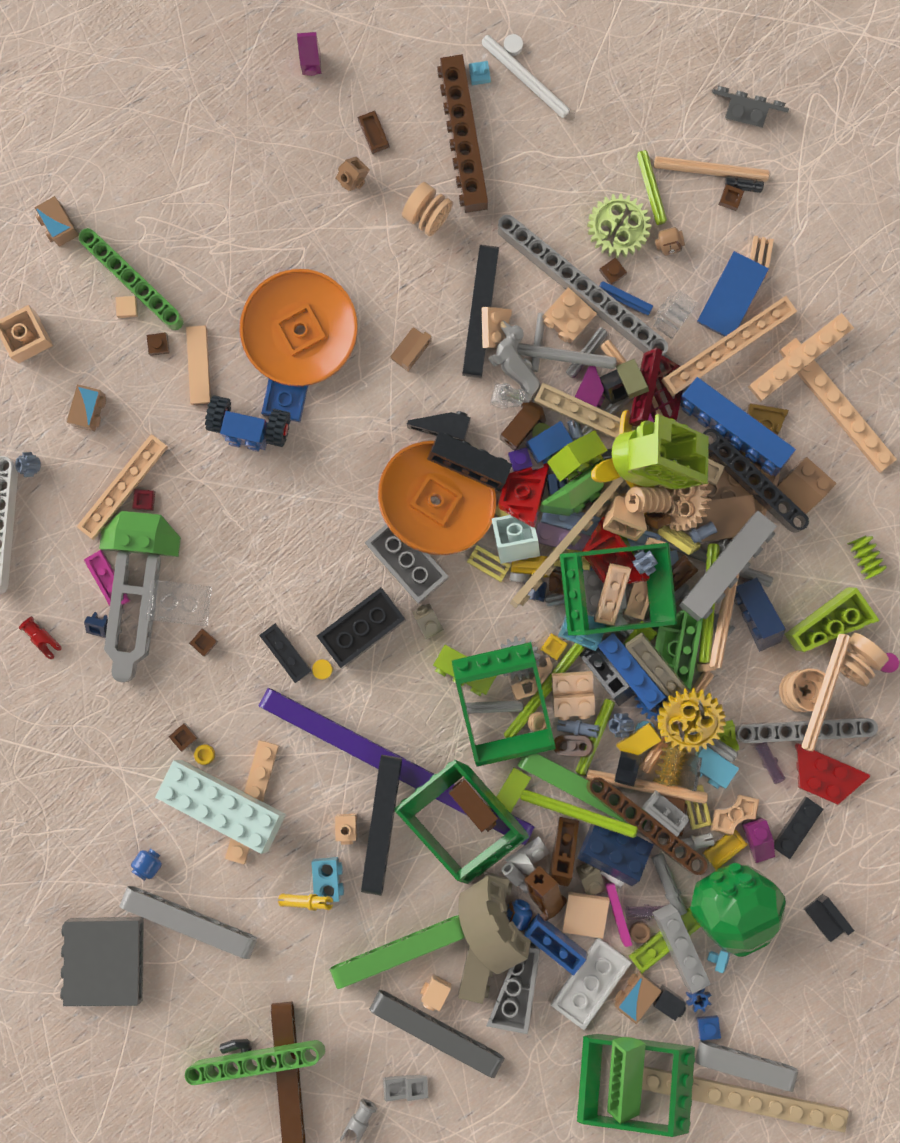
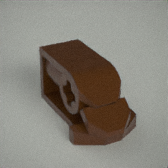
[500,402,546,451]
[524,866,567,921]

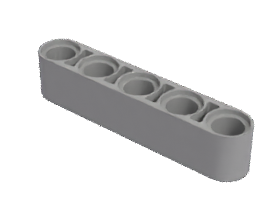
[695,1040,799,1092]

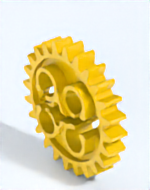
[657,688,726,752]

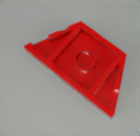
[498,463,550,527]
[582,516,650,583]
[795,743,870,805]

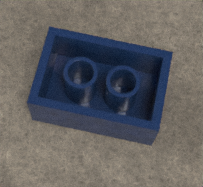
[577,824,654,886]

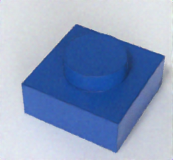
[696,1015,721,1041]

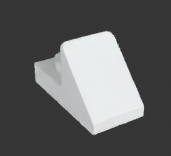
[505,836,550,875]

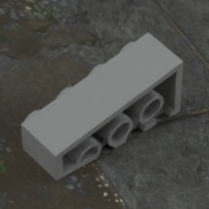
[486,943,540,1034]

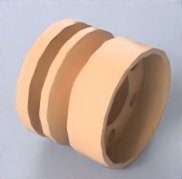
[402,182,453,236]
[840,633,889,687]
[779,668,833,713]

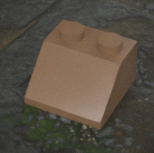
[777,457,837,514]

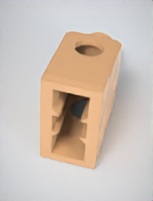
[603,493,647,541]

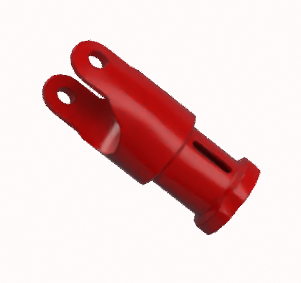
[19,616,62,659]

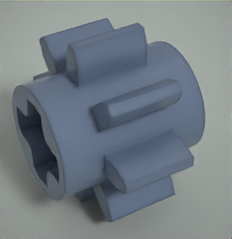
[15,452,41,477]
[633,550,658,575]
[609,713,634,738]

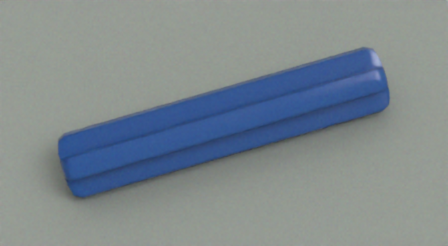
[599,281,653,316]

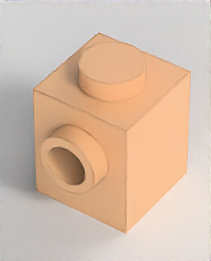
[335,814,358,845]
[420,974,451,1011]

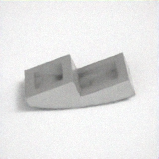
[383,1075,428,1102]

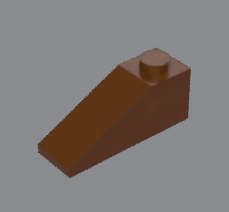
[549,817,579,887]

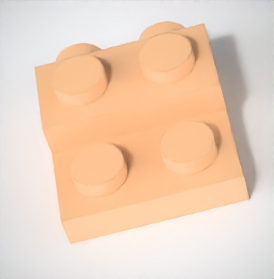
[542,287,597,343]
[552,671,595,720]

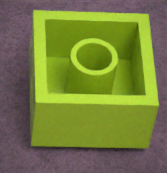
[547,430,608,482]

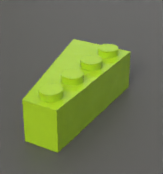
[784,587,880,652]

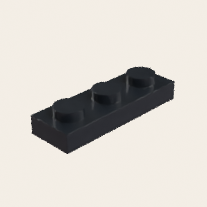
[259,623,312,683]
[774,797,824,859]

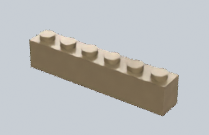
[458,872,512,1004]

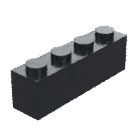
[427,432,512,491]

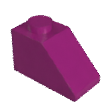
[297,32,322,76]
[575,366,605,408]
[742,817,775,863]

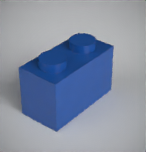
[525,421,573,464]

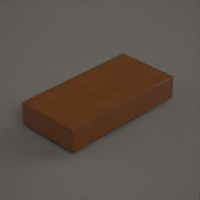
[357,110,390,154]

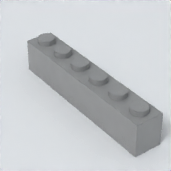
[679,511,777,621]

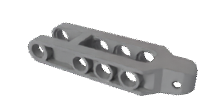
[104,551,161,682]

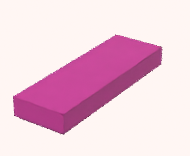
[83,550,131,606]
[605,882,632,947]

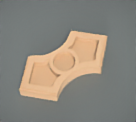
[711,795,759,835]

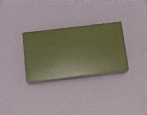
[616,359,649,399]

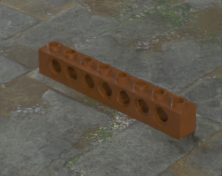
[437,54,488,213]

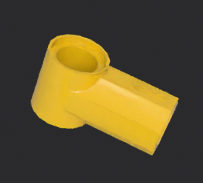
[511,556,549,578]

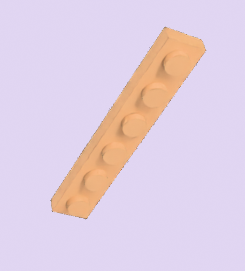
[748,313,854,402]
[77,434,168,540]
[225,740,279,864]

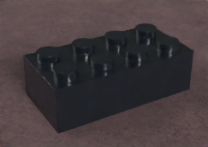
[317,587,406,669]

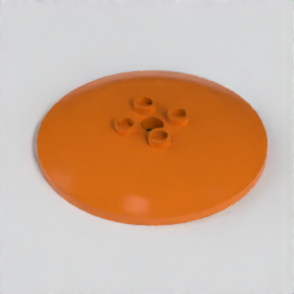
[240,269,358,386]
[378,441,496,555]

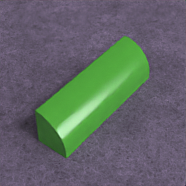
[607,1037,646,1124]

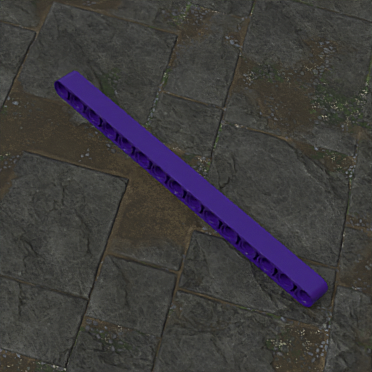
[258,688,535,845]

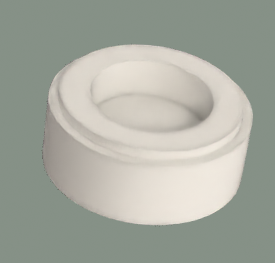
[504,34,523,56]

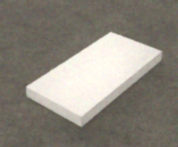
[550,938,632,1030]

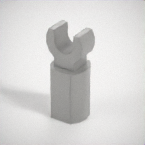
[501,862,528,894]

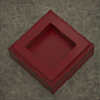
[132,489,156,511]

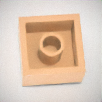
[0,305,53,364]

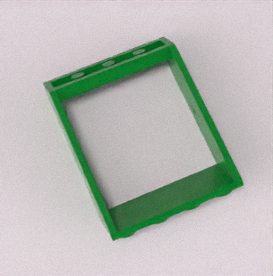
[560,543,677,636]
[451,642,556,767]
[394,760,529,884]
[577,1034,695,1137]

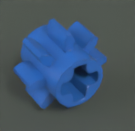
[686,988,712,1012]

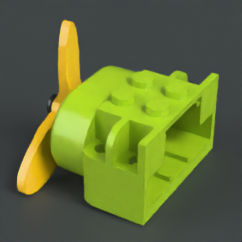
[591,410,709,489]

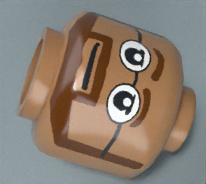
[655,227,685,256]

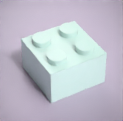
[492,515,540,564]

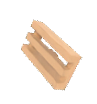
[749,236,774,279]

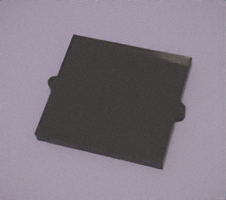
[673,751,702,791]

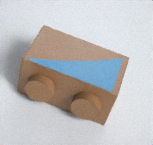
[34,196,79,247]
[67,384,106,432]
[614,971,661,1024]

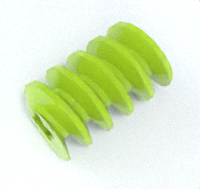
[847,536,887,580]

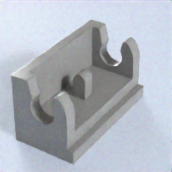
[642,790,689,836]

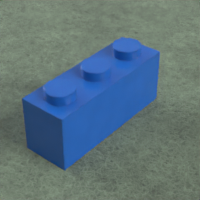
[524,913,587,976]

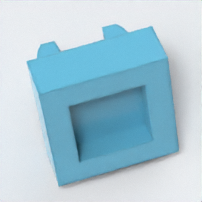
[469,61,491,85]
[707,949,731,973]

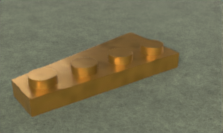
[739,403,789,483]

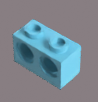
[312,857,344,903]

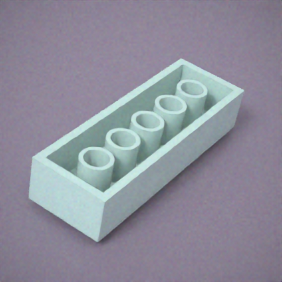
[155,760,286,854]

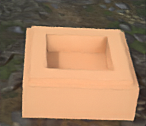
[116,296,138,318]

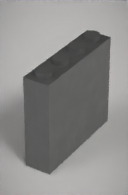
[60,917,144,1006]

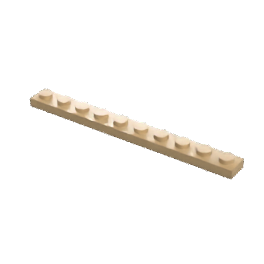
[534,383,725,485]
[510,477,627,608]
[642,1066,849,1133]

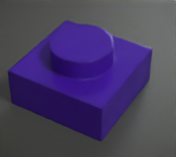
[508,447,533,472]

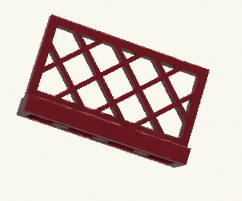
[629,348,683,427]

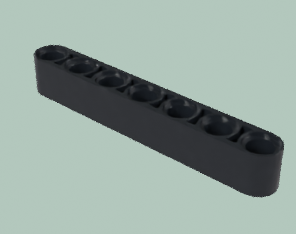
[462,244,499,378]
[702,429,809,533]
[361,755,402,896]

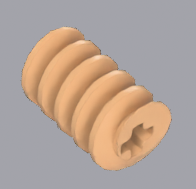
[625,487,672,513]

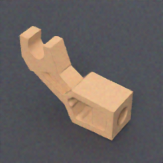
[510,657,553,700]

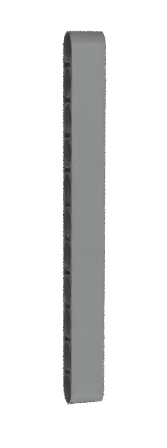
[498,215,668,356]

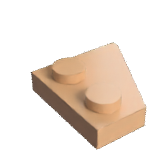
[482,307,512,349]

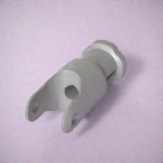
[340,1098,377,1143]

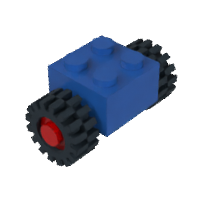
[205,395,291,452]

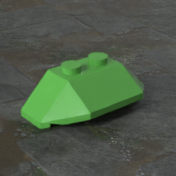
[539,458,605,516]
[99,511,181,557]
[655,609,703,691]

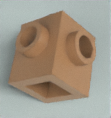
[335,156,370,191]

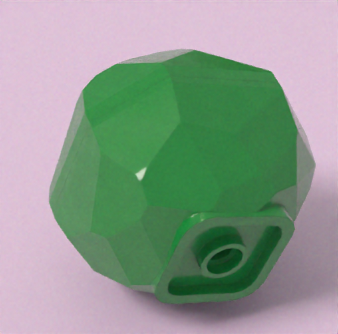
[690,863,786,957]

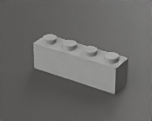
[652,904,711,994]

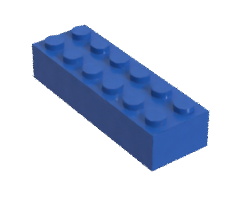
[680,377,796,476]

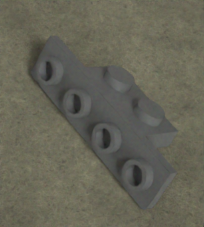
[712,86,789,128]

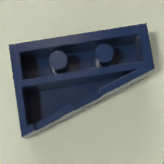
[734,578,786,652]

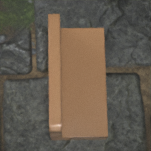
[390,327,432,372]

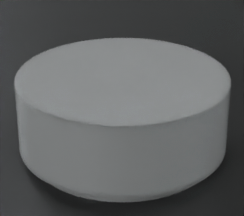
[510,573,530,582]

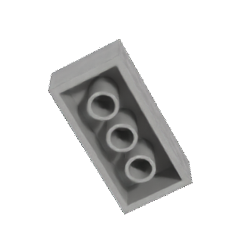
[365,524,449,604]

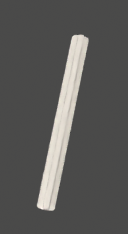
[482,35,570,118]

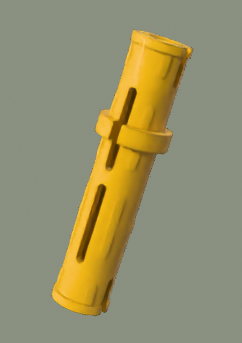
[278,893,333,911]

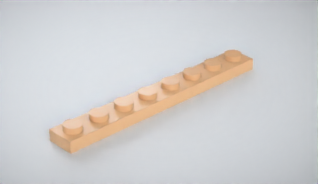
[661,296,797,397]
[779,338,897,473]

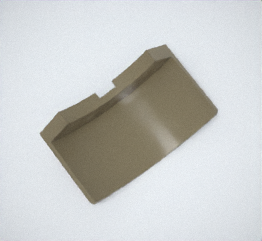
[458,875,531,974]

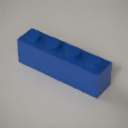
[597,633,666,711]

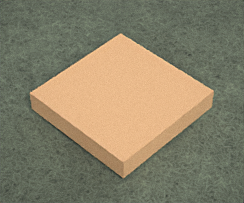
[562,892,610,938]

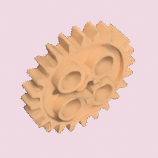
[657,483,712,531]

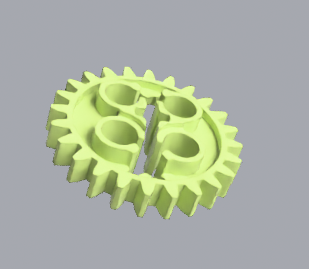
[587,194,651,258]

